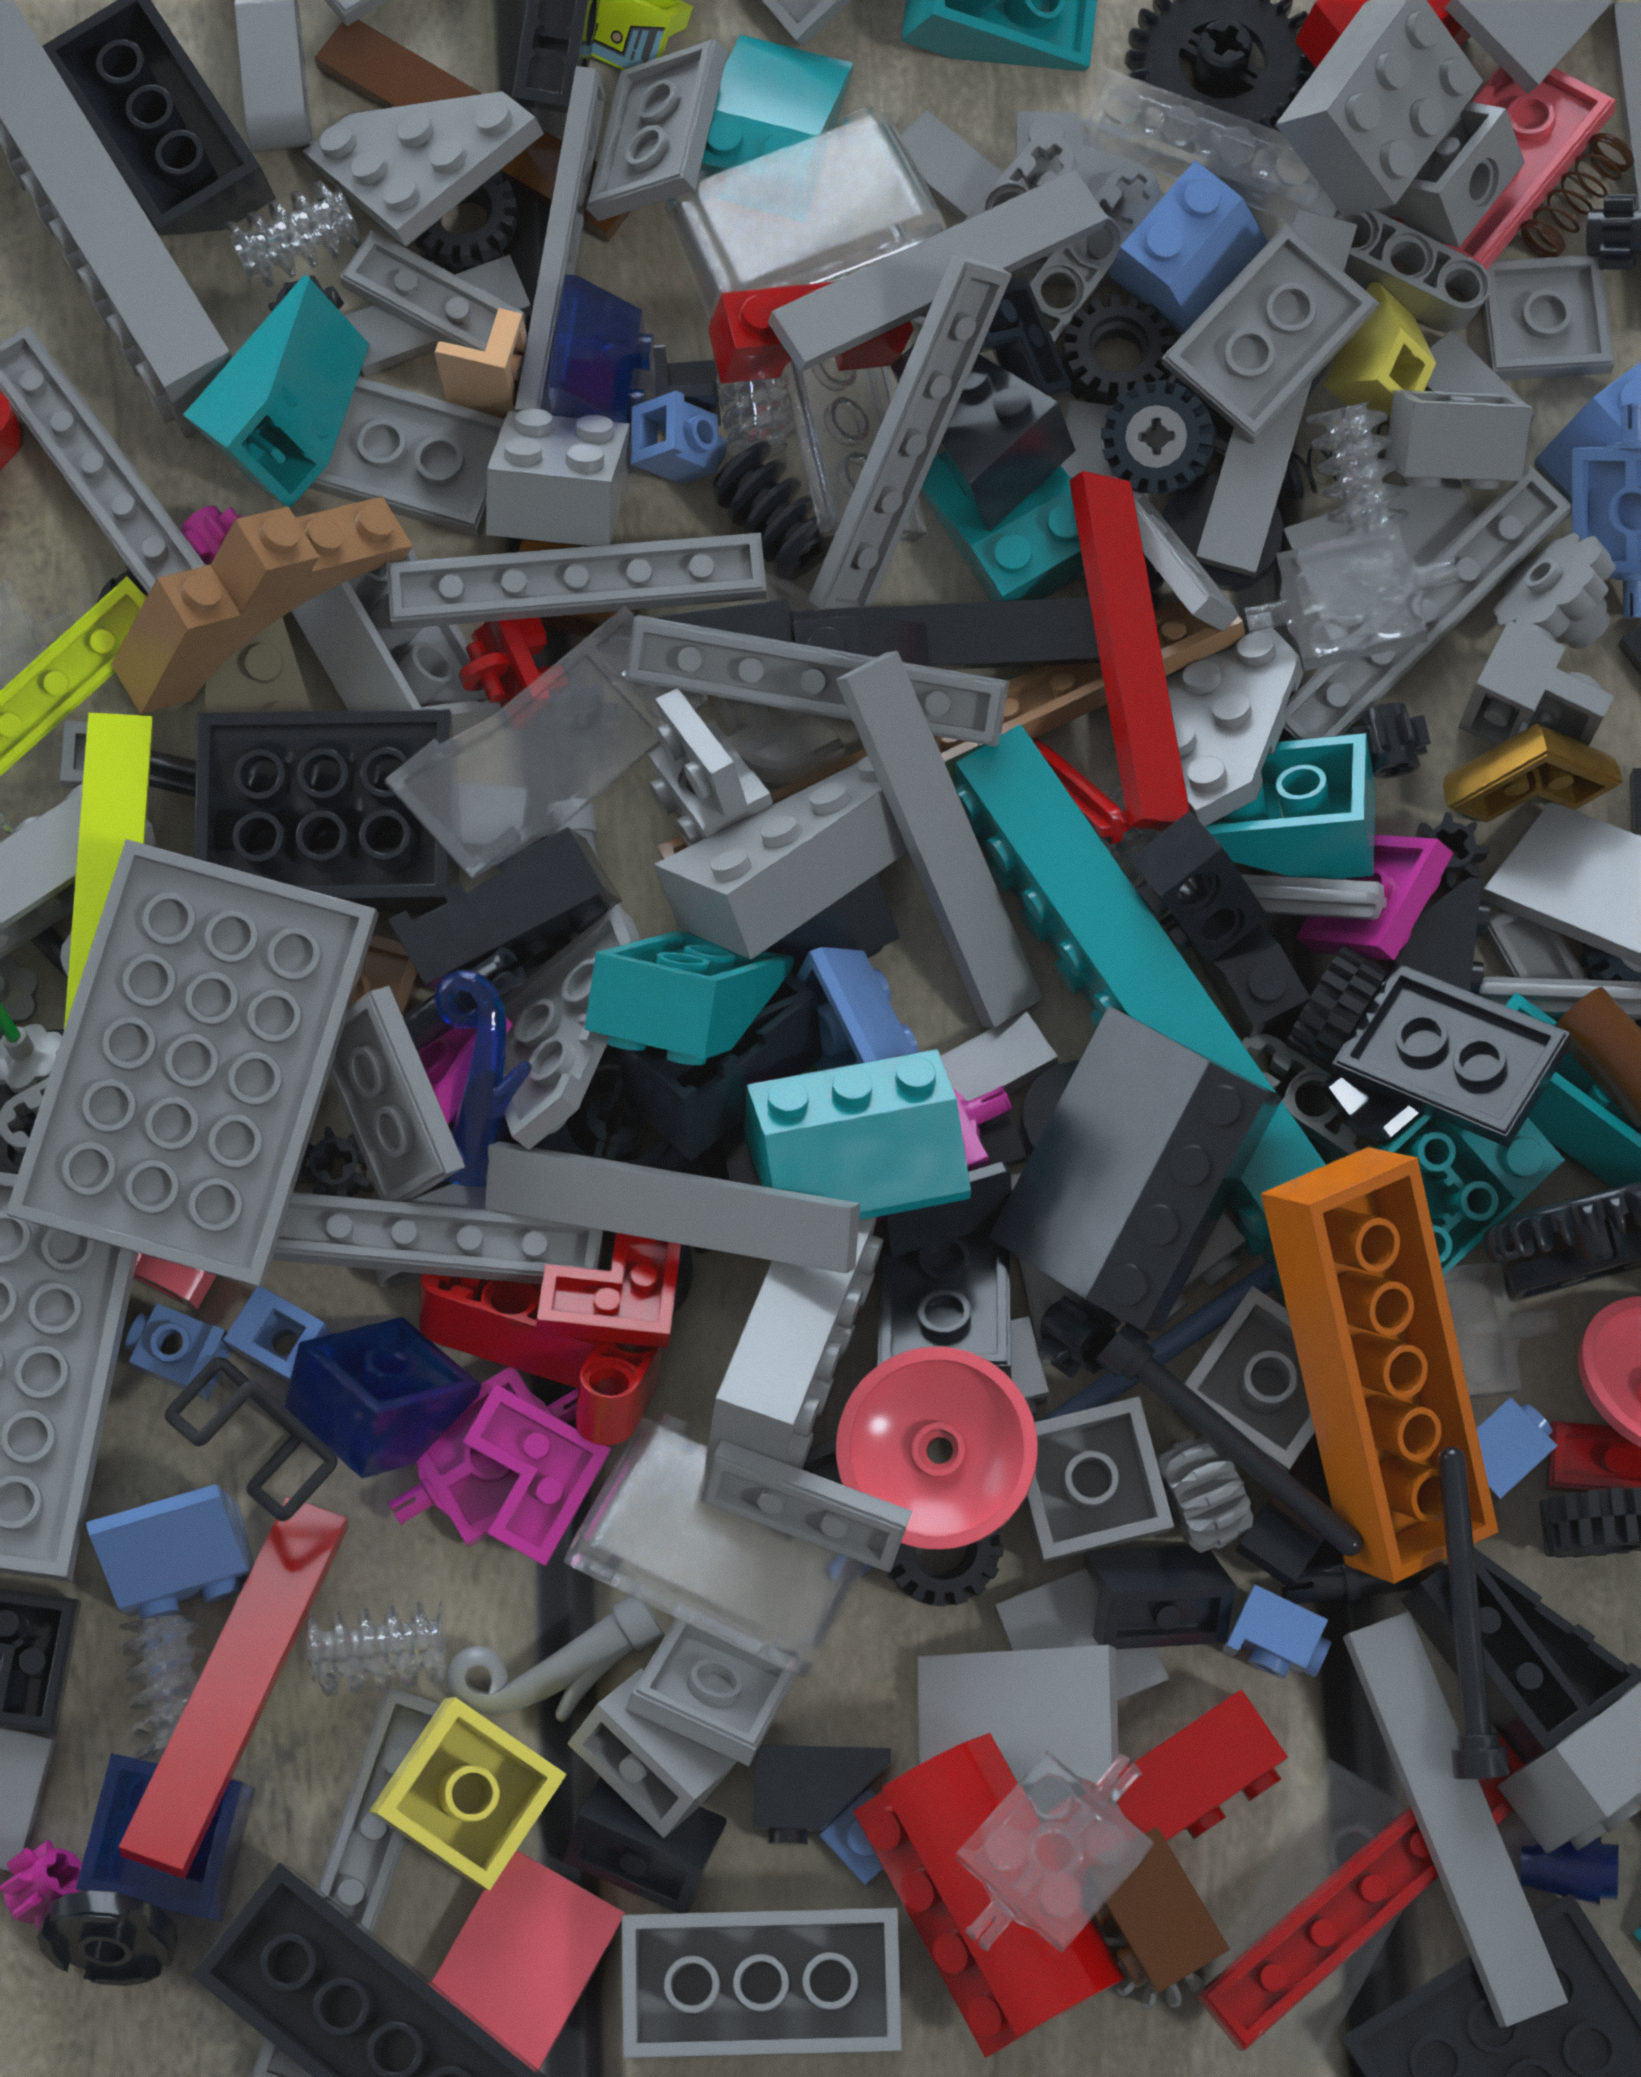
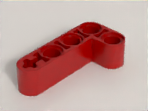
[418,1274,662,1446]

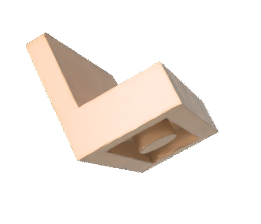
[434,308,527,418]

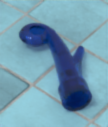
[434,970,532,1187]

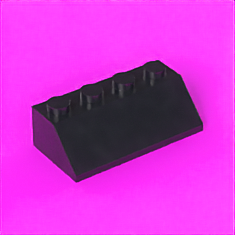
[42,0,276,235]

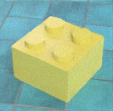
[368,1697,567,1891]

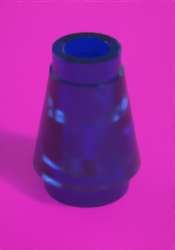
[1521,1836,1619,1905]

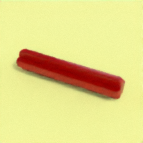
[1032,738,1131,844]

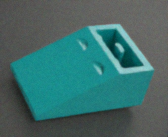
[183,274,370,509]
[1376,1111,1565,1276]

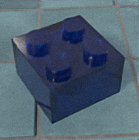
[76,1753,256,1922]

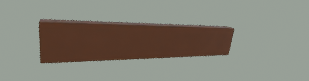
[315,20,631,242]

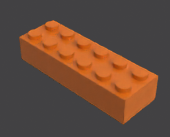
[1261,1147,1499,1584]

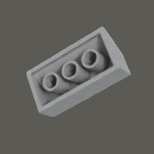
[292,515,503,739]

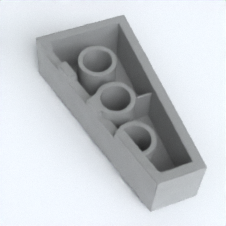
[654,755,908,959]

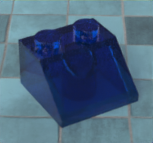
[547,274,655,445]
[284,1317,481,1479]

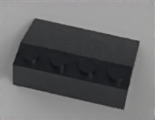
[194,709,460,912]
[988,1006,1283,1331]

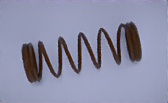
[1520,133,1634,258]

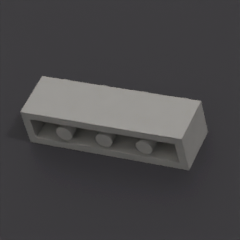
[0,784,158,959]

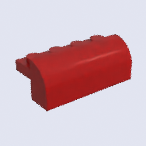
[853,1732,1125,2058]

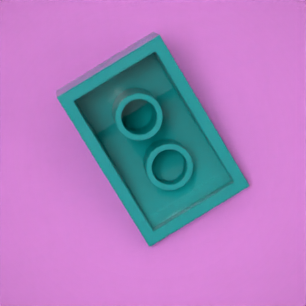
[901,0,1097,72]
[690,35,853,223]
[920,455,1084,602]
[1205,733,1376,879]
[584,930,794,1065]

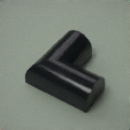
[979,277,1072,399]
[0,1589,81,1735]

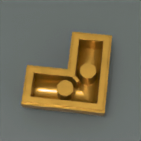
[1443,724,1623,823]

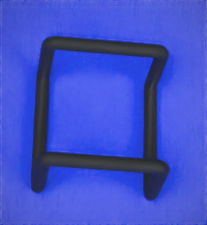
[164,1357,338,1522]

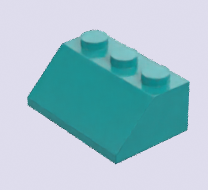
[744,1049,971,1220]

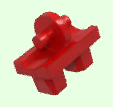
[458,618,569,732]

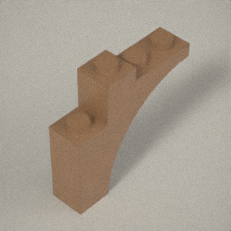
[111,496,413,715]

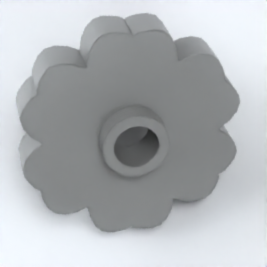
[1494,533,1616,649]

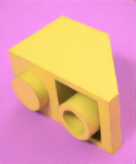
[1324,282,1436,419]

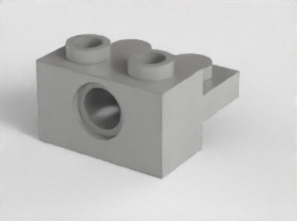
[1376,101,1525,247]
[1458,620,1614,746]
[648,688,773,847]

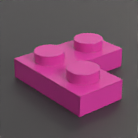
[463,1384,612,1567]

